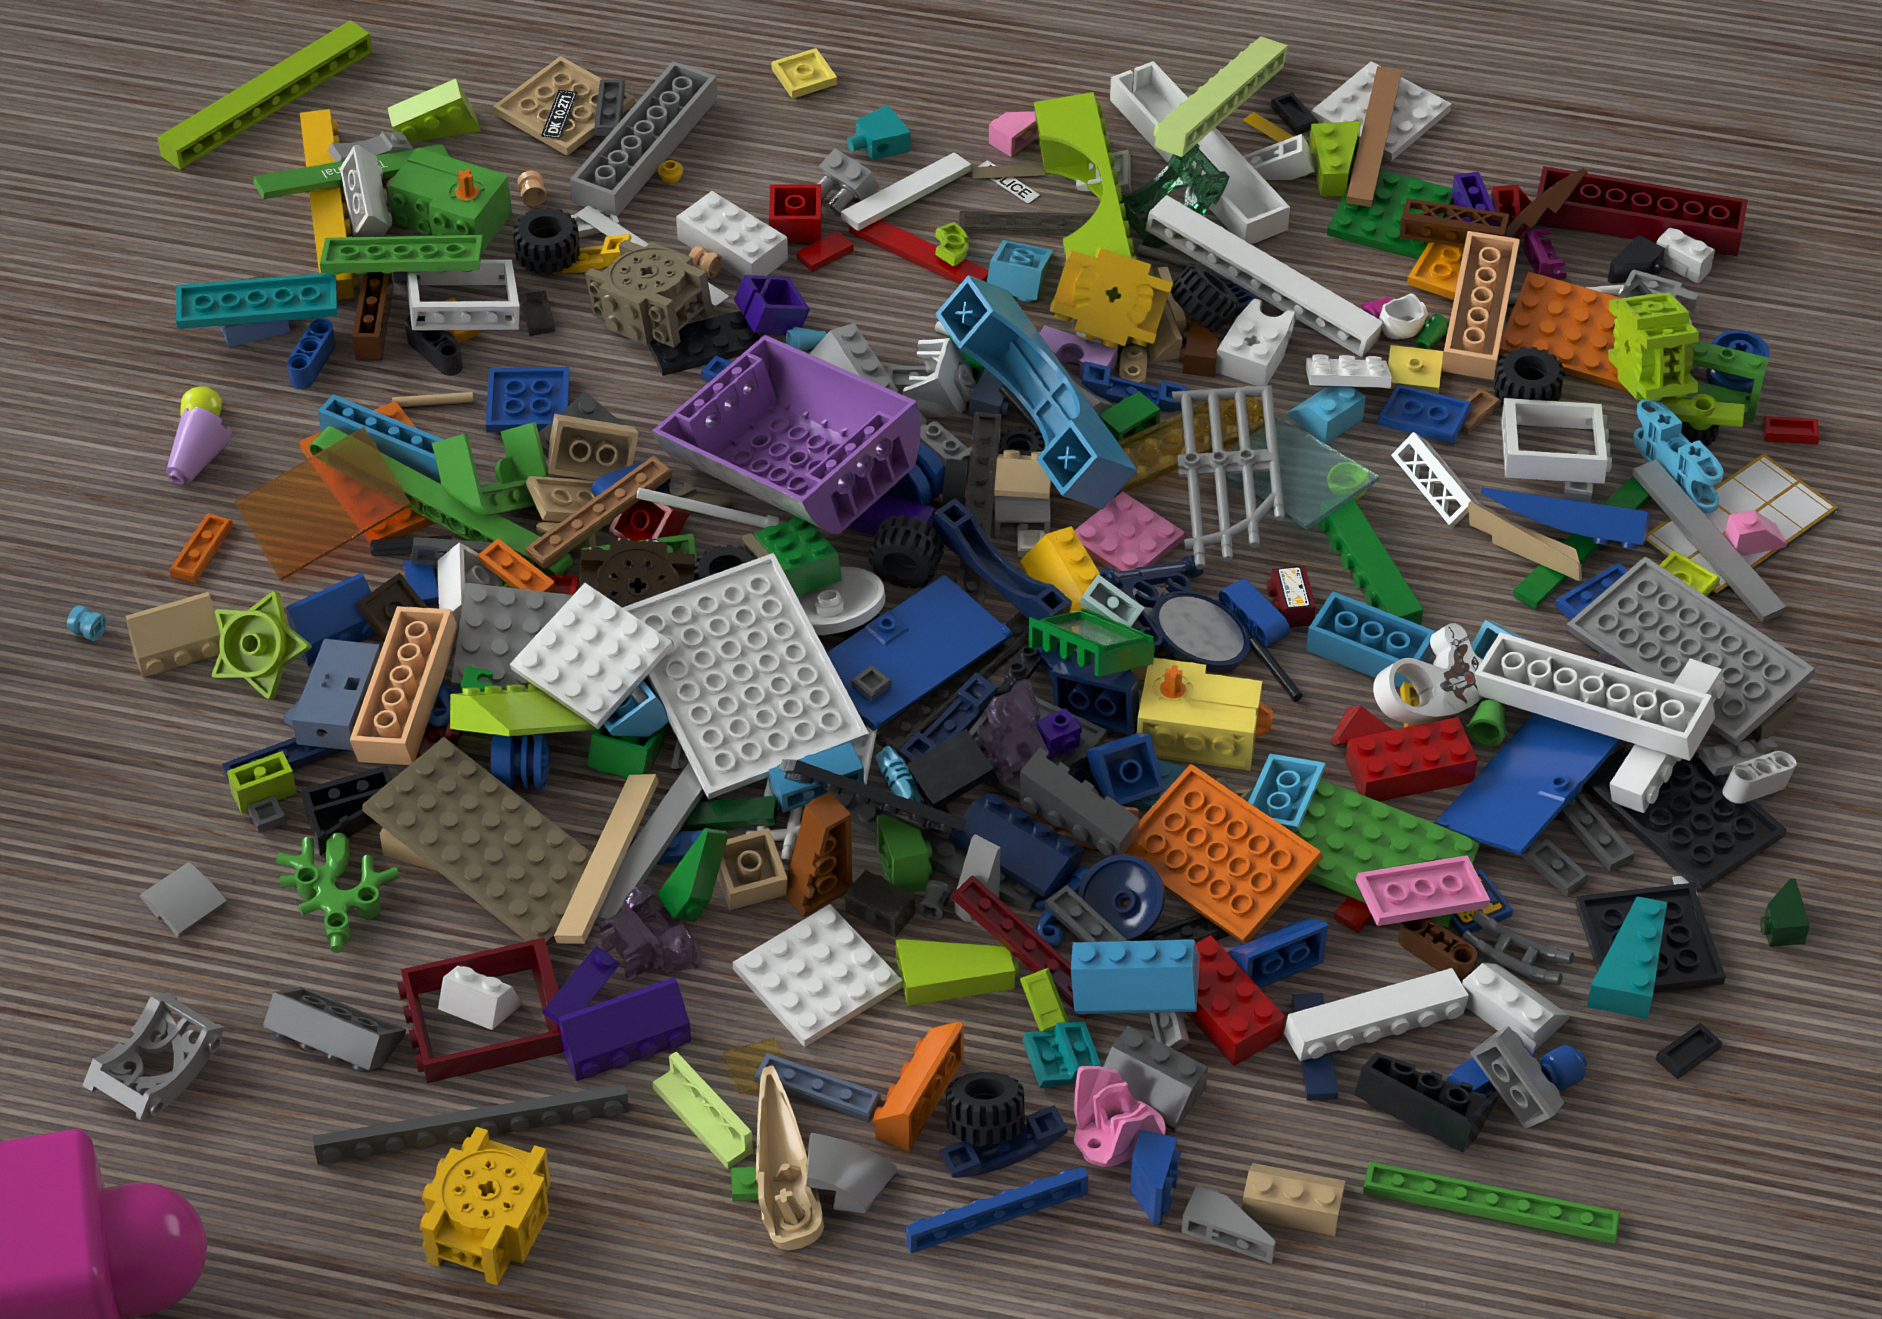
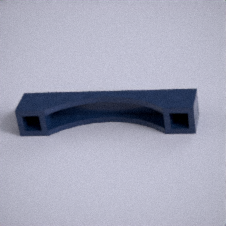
[932,498,1072,621]

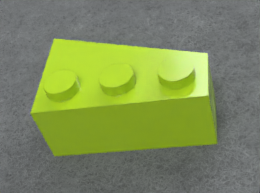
[388,79,481,143]
[1309,121,1361,197]

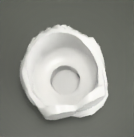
[1379,293,1429,339]

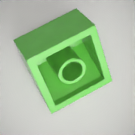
[877,814,932,897]

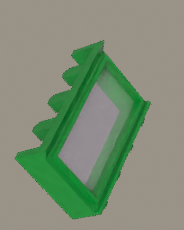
[1029,608,1155,677]

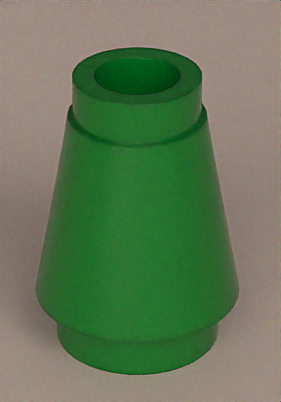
[1415,314,1449,349]

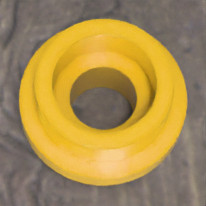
[658,160,683,183]

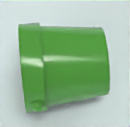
[1466,700,1508,747]

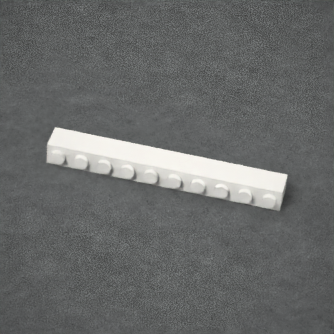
[1146,195,1383,357]

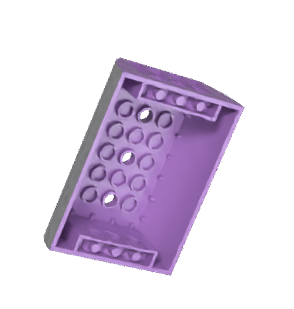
[652,335,921,534]

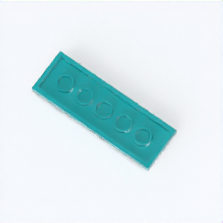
[176,273,338,329]

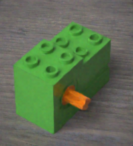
[386,147,512,253]

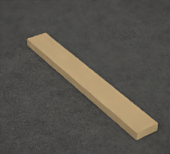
[554,774,659,944]

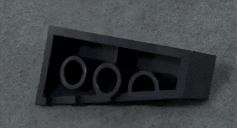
[1354,1052,1499,1153]

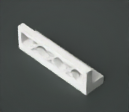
[1391,432,1481,527]

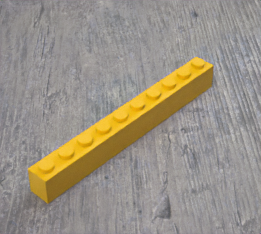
[300,109,358,300]

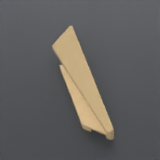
[1148,266,1186,362]

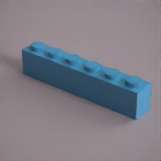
[318,394,444,483]

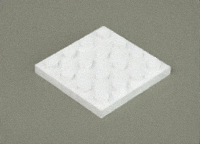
[1311,61,1451,161]
[510,583,673,729]
[733,904,903,1047]

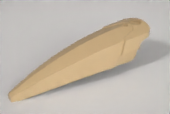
[756,1065,824,1251]

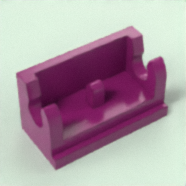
[1523,228,1567,280]

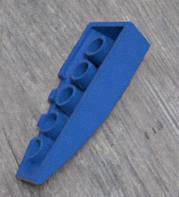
[1481,487,1652,549]

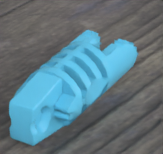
[875,746,924,804]

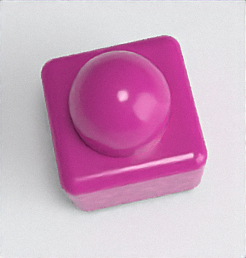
[0,1129,207,1319]

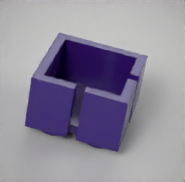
[734,275,810,335]

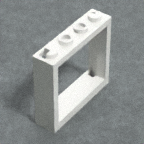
[407,260,519,330]
[1501,398,1612,484]

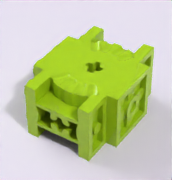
[1608,292,1699,401]

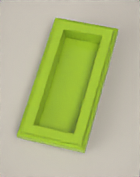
[1020,968,1069,1031]

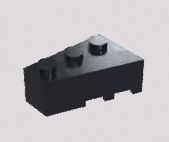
[301,765,392,855]

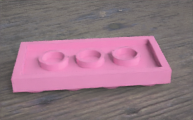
[1356,855,1490,926]

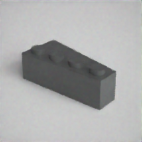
[1020,747,1139,856]

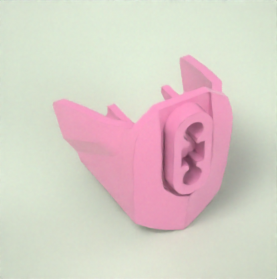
[1074,1066,1166,1167]

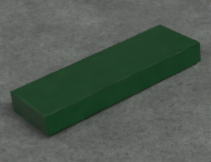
[687,796,778,831]

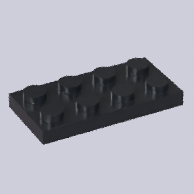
[648,311,760,376]

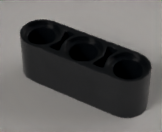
[405,315,463,376]

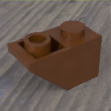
[1179,318,1219,378]

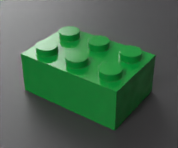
[754,517,842,597]

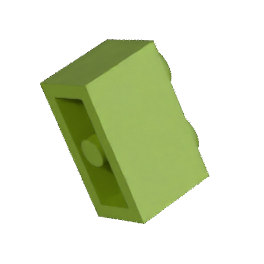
[227,751,297,814]

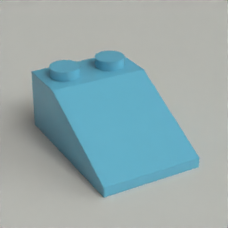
[987,240,1053,302]

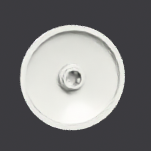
[797,567,886,635]

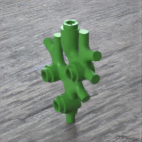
[276,833,400,953]

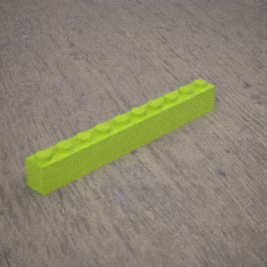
[157,20,372,170]

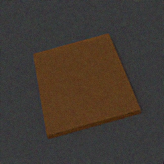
[234,427,411,581]

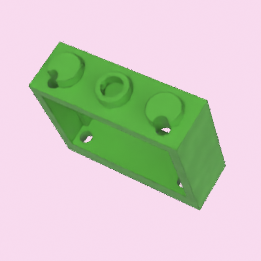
[1676,341,1769,422]

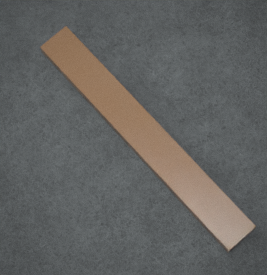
[1346,66,1402,207]

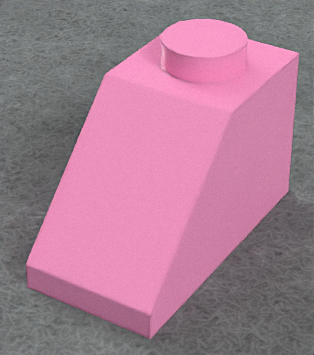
[989,111,1038,157]
[1724,510,1787,556]

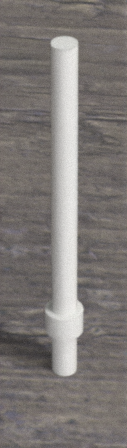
[636,487,785,528]

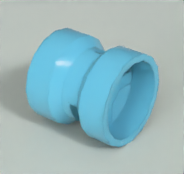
[67,605,107,641]

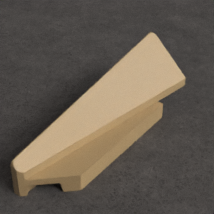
[1468,501,1582,581]

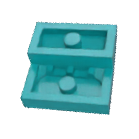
[1022,1022,1102,1088]

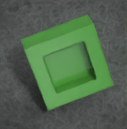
[731,1167,759,1201]

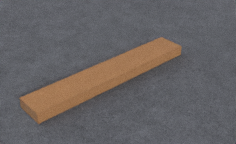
[525,455,672,569]

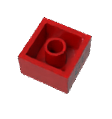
[769,184,822,242]

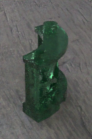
[1119,143,1230,249]

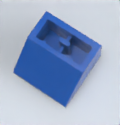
[1130,1130,1181,1225]

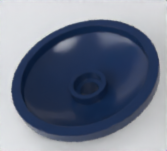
[1078,854,1165,941]

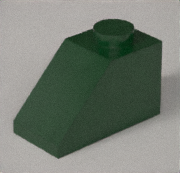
[1760,878,1810,947]

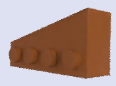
[785,792,853,917]

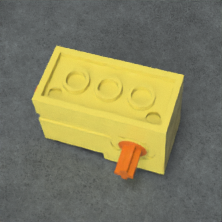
[1137,658,1273,771]

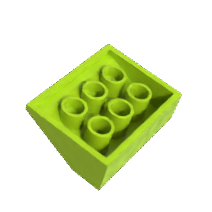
[450,683,597,736]

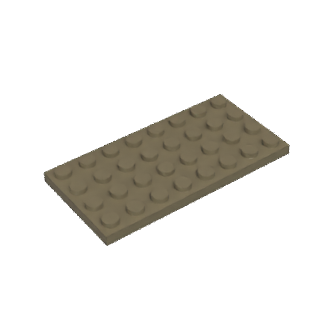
[362,737,592,946]

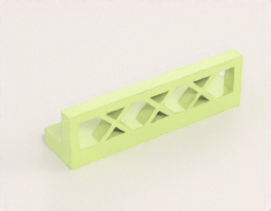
[653,1051,753,1169]

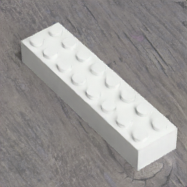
[1474,632,1715,761]

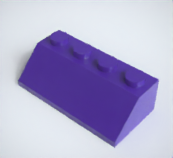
[559,977,691,1081]

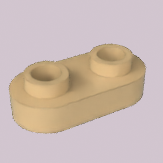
[1119,346,1147,384]

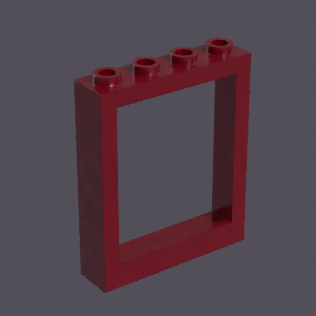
[397,938,563,1083]

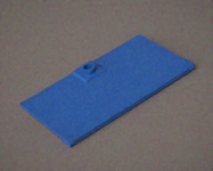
[827,575,1013,731]
[1434,713,1623,855]

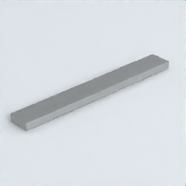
[1632,459,1786,623]
[595,762,705,928]

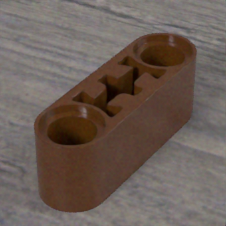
[1398,918,1477,983]

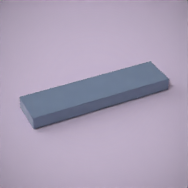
[754,1053,881,1123]

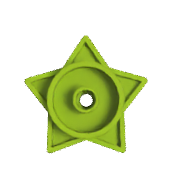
[211,591,312,699]

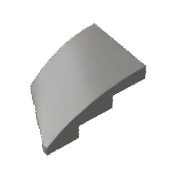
[806,1133,897,1213]

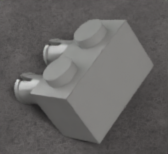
[817,148,880,215]

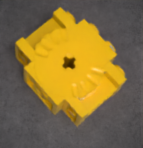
[1050,247,1173,349]
[420,1127,551,1286]

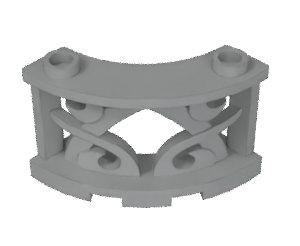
[82,992,224,1121]

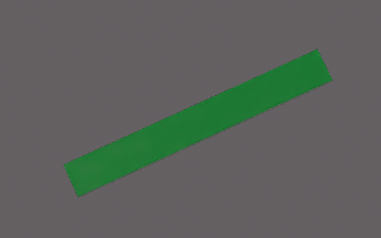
[1513,476,1652,610]

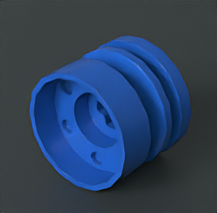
[491,733,550,790]

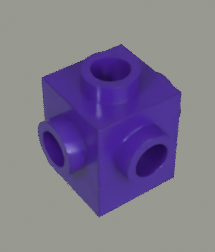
[1035,708,1082,759]

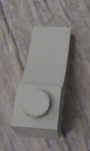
[328,131,413,162]

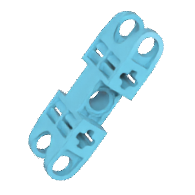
[1633,399,1723,513]

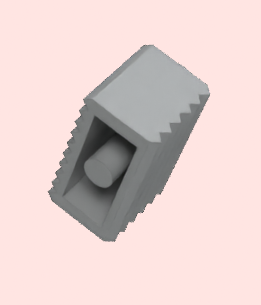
[994,496,1050,538]

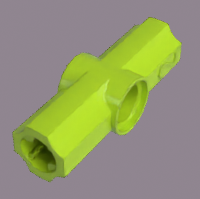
[1662,394,1745,430]

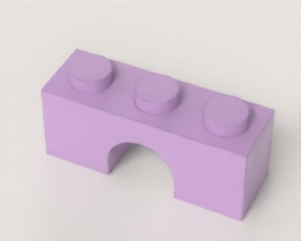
[1039,325,1117,380]

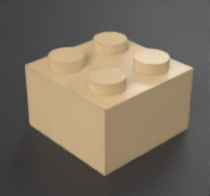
[717,828,788,911]

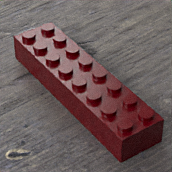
[1536,166,1748,257]

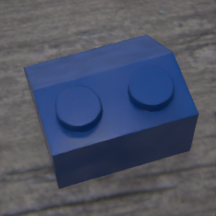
[1086,733,1166,805]

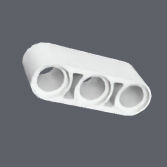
[1722,751,1797,803]

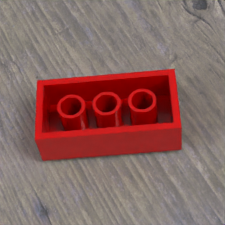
[1345,717,1478,802]
[1185,935,1285,1066]

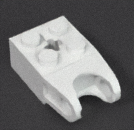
[1216,299,1296,386]

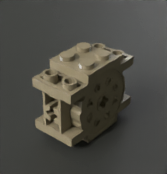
[585,240,713,347]

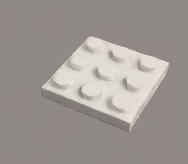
[1306,354,1391,388]

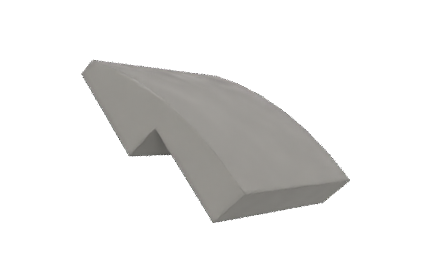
[140,862,227,938]

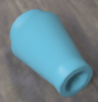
[786,327,826,351]

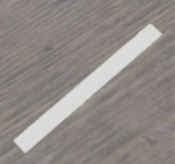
[575,205,729,306]

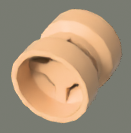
[517,170,547,207]
[689,246,722,279]

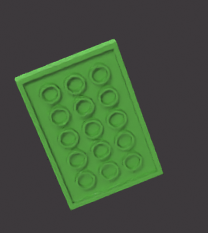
[1293,779,1481,929]

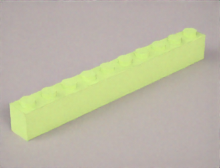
[1153,36,1288,157]

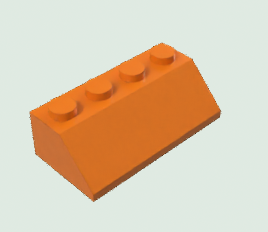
[872,1021,964,1152]

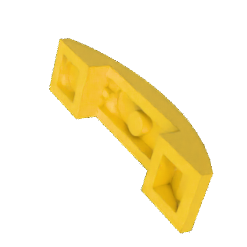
[556,234,632,273]

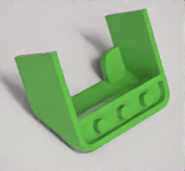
[432,422,549,516]

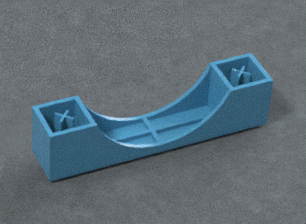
[935,275,1138,509]

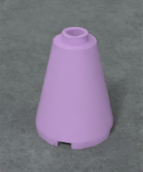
[166,407,233,485]

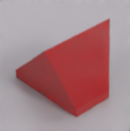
[1491,185,1532,237]
[1331,706,1393,745]

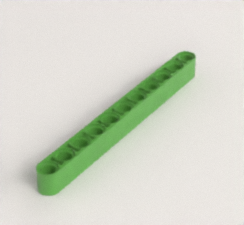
[309,426,573,578]

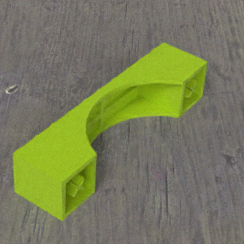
[1034,92,1137,301]

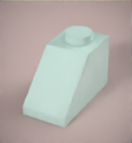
[1079,574,1144,627]

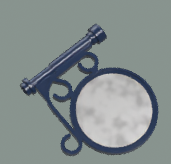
[1100,555,1251,672]

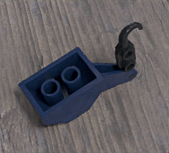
[994,642,1139,735]

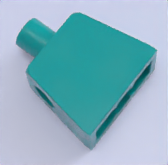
[847,104,911,160]

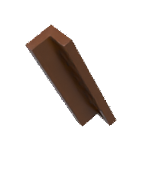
[1400,198,1509,248]

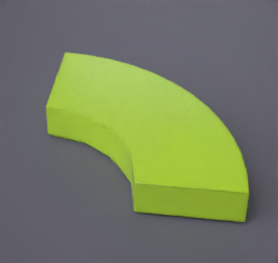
[935,222,969,266]

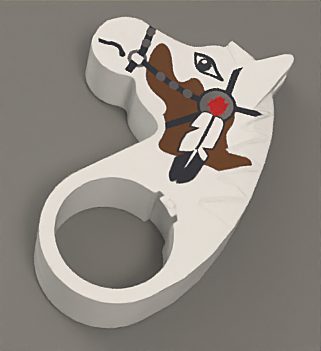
[1373,623,1483,724]

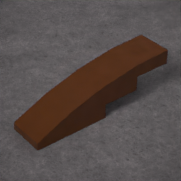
[1505,168,1588,238]

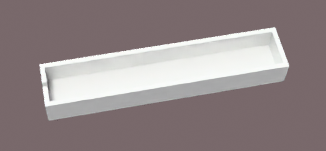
[1110,61,1290,245]

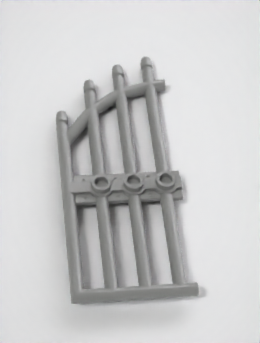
[1172,385,1285,570]

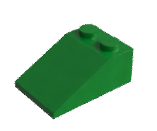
[587,722,671,780]

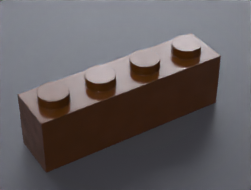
[352,272,394,360]

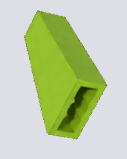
[896,939,1020,1006]

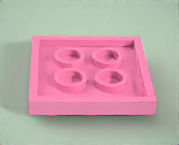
[1074,492,1185,572]

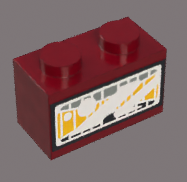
[1266,565,1316,628]

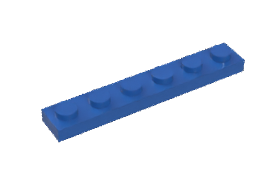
[906,1166,1088,1254]

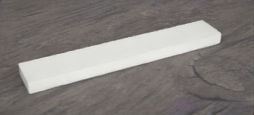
[841,152,971,231]

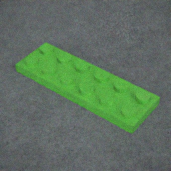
[320,235,483,275]

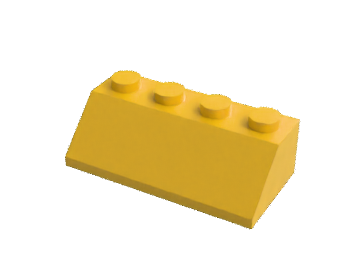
[1020,526,1100,612]

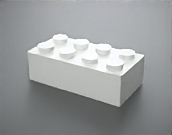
[676,191,788,280]

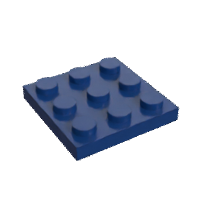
[486,367,570,433]

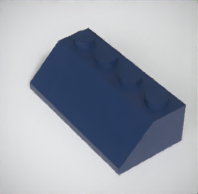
[948,793,1085,897]

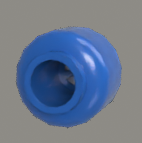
[1540,1045,1587,1091]

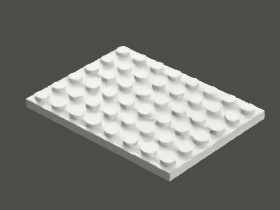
[623,553,869,800]

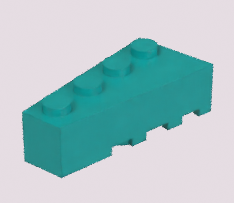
[1587,897,1667,1019]

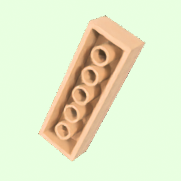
[1441,231,1520,380]
[350,606,459,765]

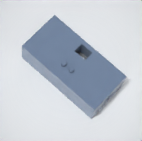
[292,639,381,750]

